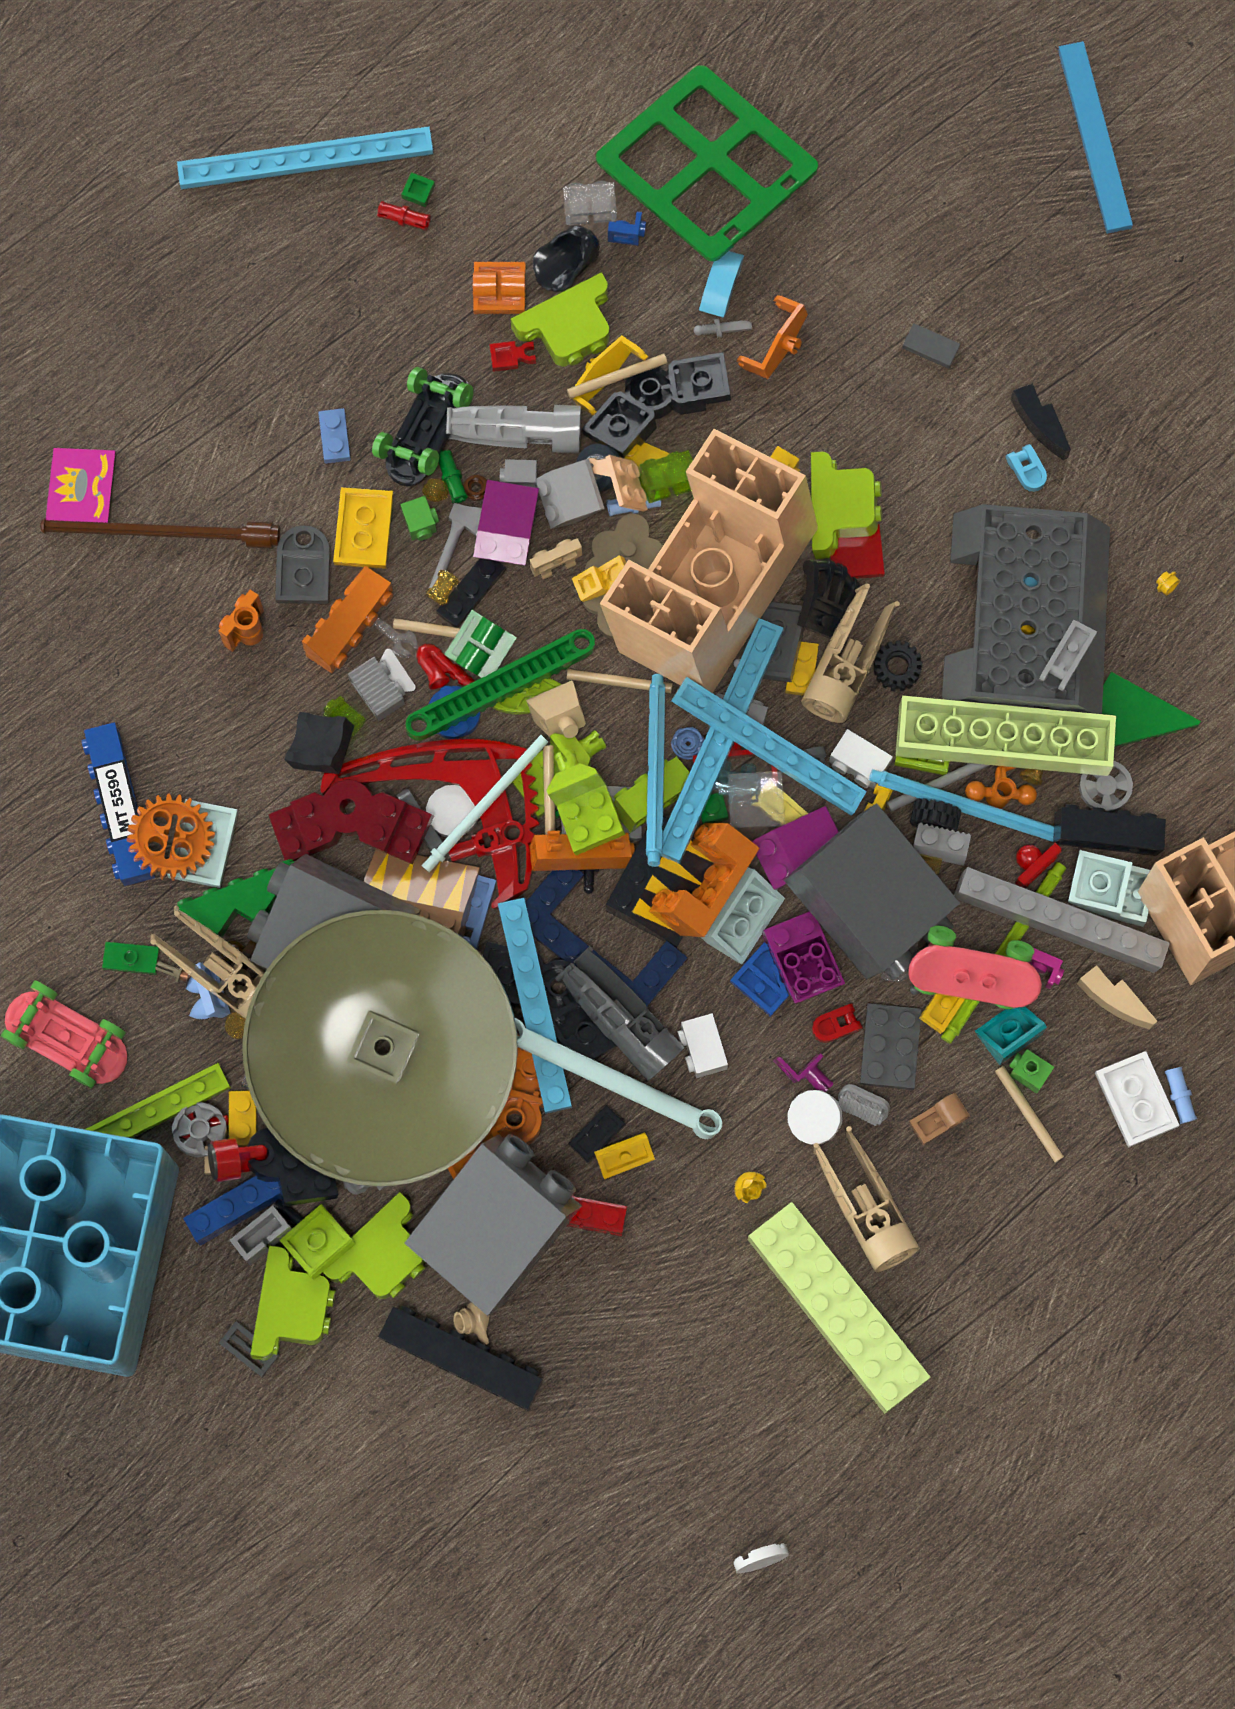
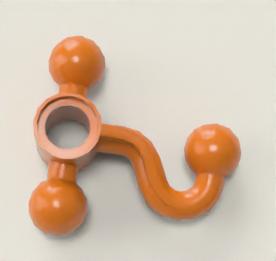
[965,766,1037,809]

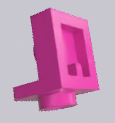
[1028,948,1065,989]

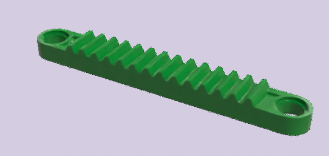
[406,629,595,741]

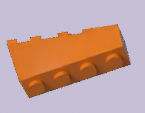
[302,566,393,673]

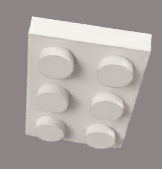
[1095,1051,1180,1148]

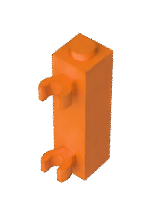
[529,831,635,871]

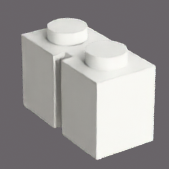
[829,729,893,789]
[677,1014,728,1078]

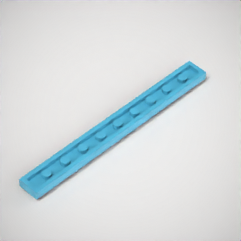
[177,127,433,189]
[662,618,784,864]

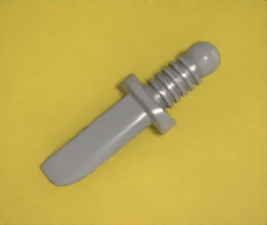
[694,318,753,338]

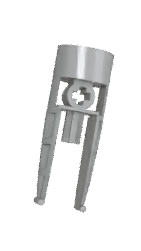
[446,405,582,454]

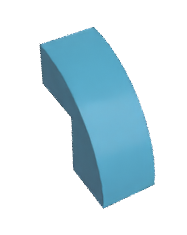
[699,251,744,317]

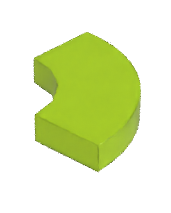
[493,678,562,715]

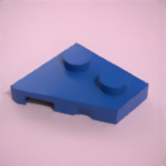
[730,942,789,1017]

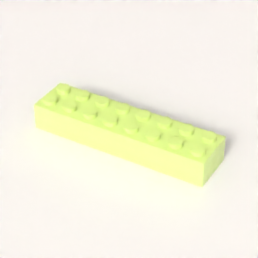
[896,696,1116,776]
[748,1202,930,1414]

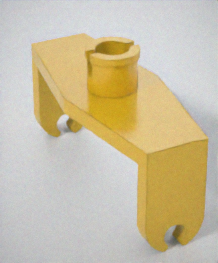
[572,335,648,416]

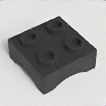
[284,712,354,774]

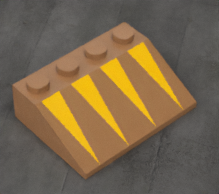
[363,850,480,937]

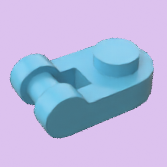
[1006,444,1047,492]

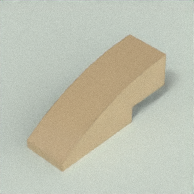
[1077,965,1157,1030]

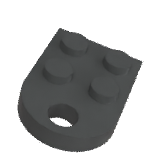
[275,525,330,604]

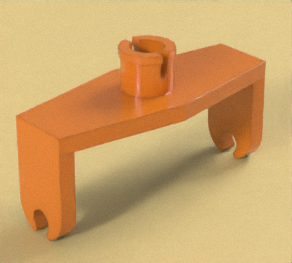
[736,295,808,379]

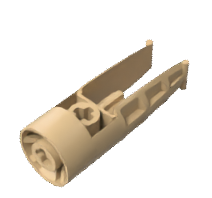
[801,584,900,723]
[150,906,266,1019]
[814,1126,920,1272]

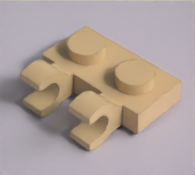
[530,538,582,580]

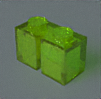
[639,450,693,503]

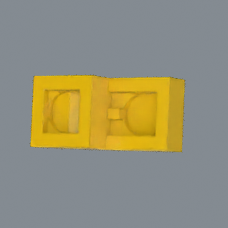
[572,555,626,602]

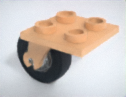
[576,444,648,512]

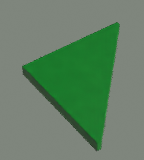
[1102,672,1201,747]

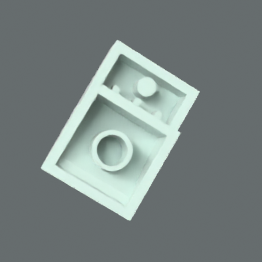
[1068,850,1150,927]

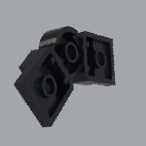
[582,352,731,458]
[483,942,617,1060]

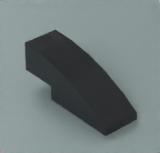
[1011,384,1071,460]

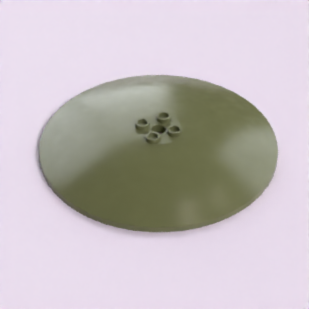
[243,910,518,1186]

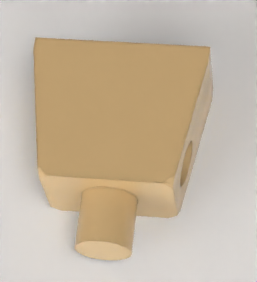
[526,681,586,738]

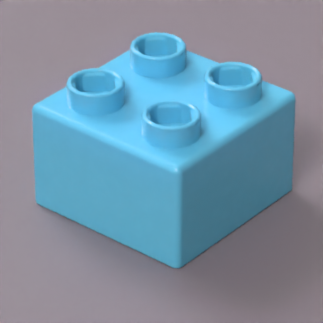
[0,1114,179,1377]

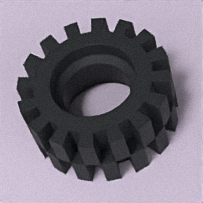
[874,640,922,692]
[910,799,961,832]

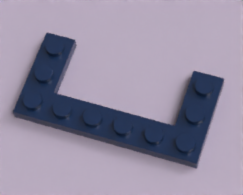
[525,870,688,1008]

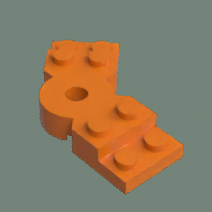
[447,1035,544,1180]

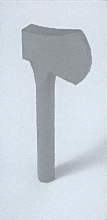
[427,503,482,597]

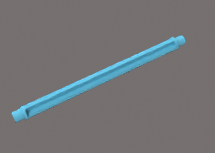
[646,674,665,867]
[869,769,1054,842]

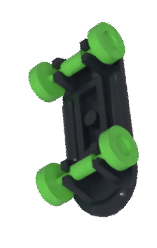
[372,367,473,487]

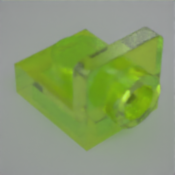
[323,695,366,740]

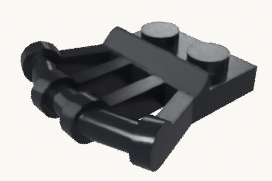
[797,558,860,639]

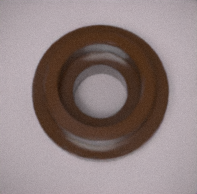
[463,475,487,501]

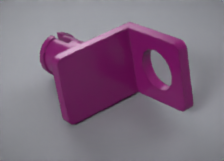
[773,1053,834,1092]

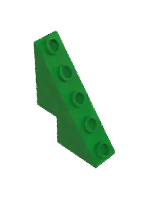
[177,859,295,938]

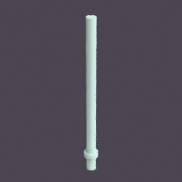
[421,735,548,873]

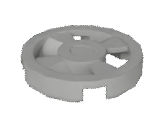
[1079,761,1133,812]
[172,1103,227,1158]

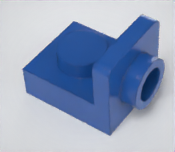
[608,212,646,246]

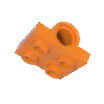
[473,262,526,314]
[218,589,264,652]

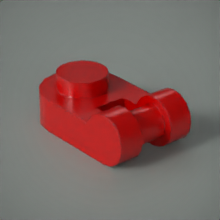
[812,1004,863,1043]

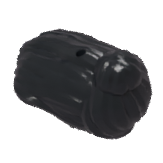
[533,225,600,292]

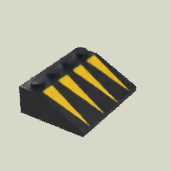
[606,816,714,948]

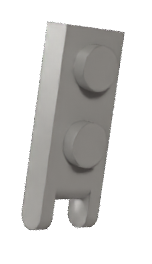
[1039,620,1097,691]

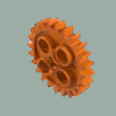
[127,793,215,881]

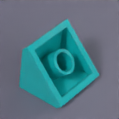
[975,1007,1047,1065]

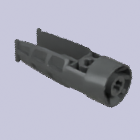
[555,947,685,1081]

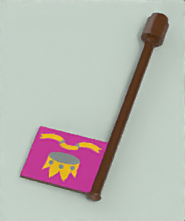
[40,448,280,549]

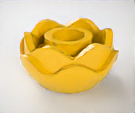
[734,1172,766,1203]

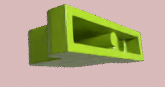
[511,272,609,367]
[811,452,882,560]
[323,1192,425,1299]
[250,1246,335,1361]

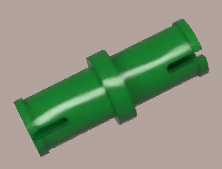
[438,450,468,504]

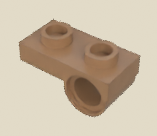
[909,1093,970,1145]

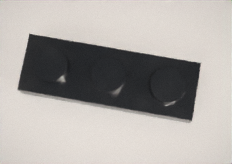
[436,559,506,628]

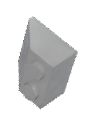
[535,459,605,529]

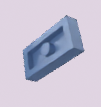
[318,408,351,464]

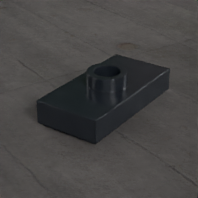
[568,1105,626,1164]

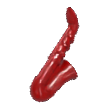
[416,644,475,690]

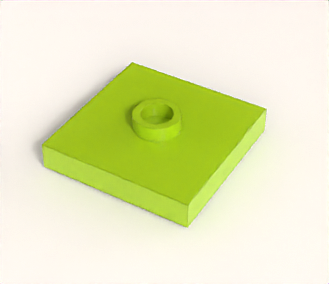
[280,1204,356,1280]

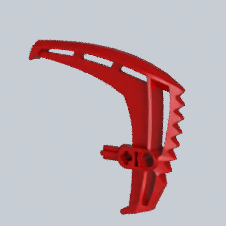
[320,739,540,910]

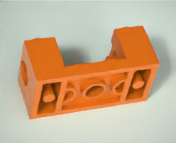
[649,823,760,937]

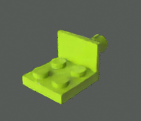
[512,730,606,819]
[546,749,626,855]

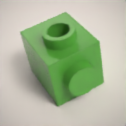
[400,496,439,541]
[1009,1049,1054,1094]

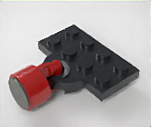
[208,1127,339,1207]

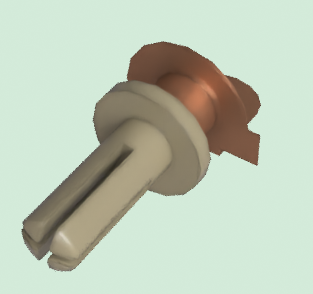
[155,961,191,989]

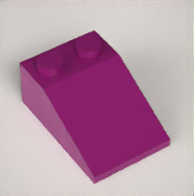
[473,480,539,566]
[752,806,839,890]

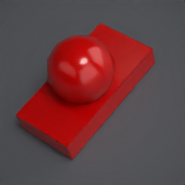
[1015,842,1062,888]

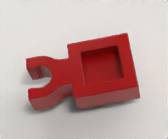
[490,341,536,372]

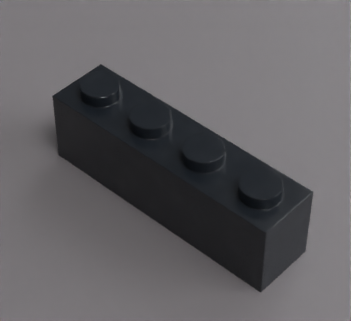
[1053,804,1166,856]

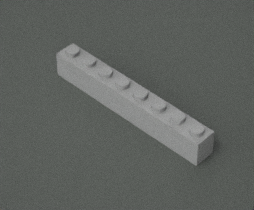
[954,867,1170,973]

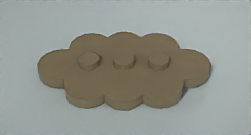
[582,514,663,639]

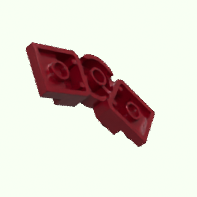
[268,780,434,865]

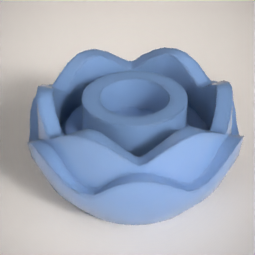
[671,727,704,760]

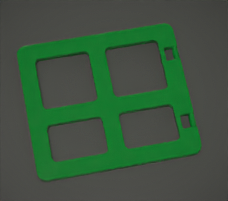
[596,65,818,261]

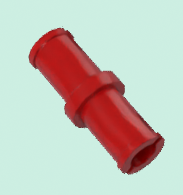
[377,201,431,231]

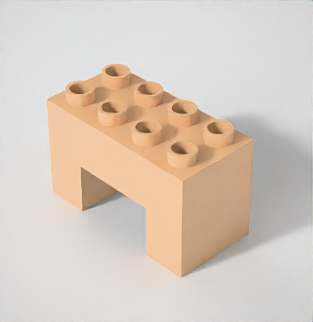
[600,429,818,693]
[1138,832,1235,985]

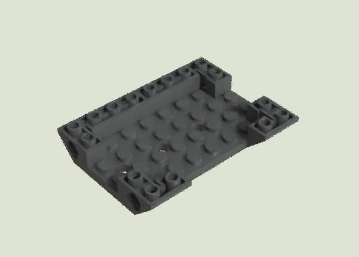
[942,504,1110,714]

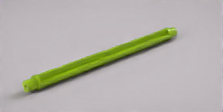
[941,862,1066,1044]

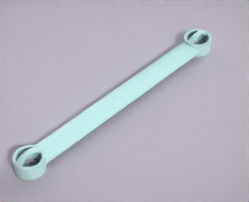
[514,1018,722,1139]

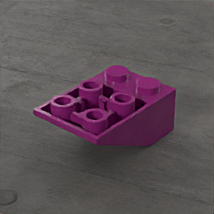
[762,912,845,1004]

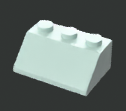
[701,868,785,964]

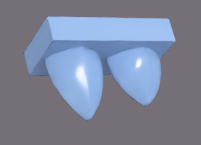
[186,962,231,1019]

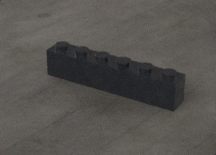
[378,1305,543,1411]

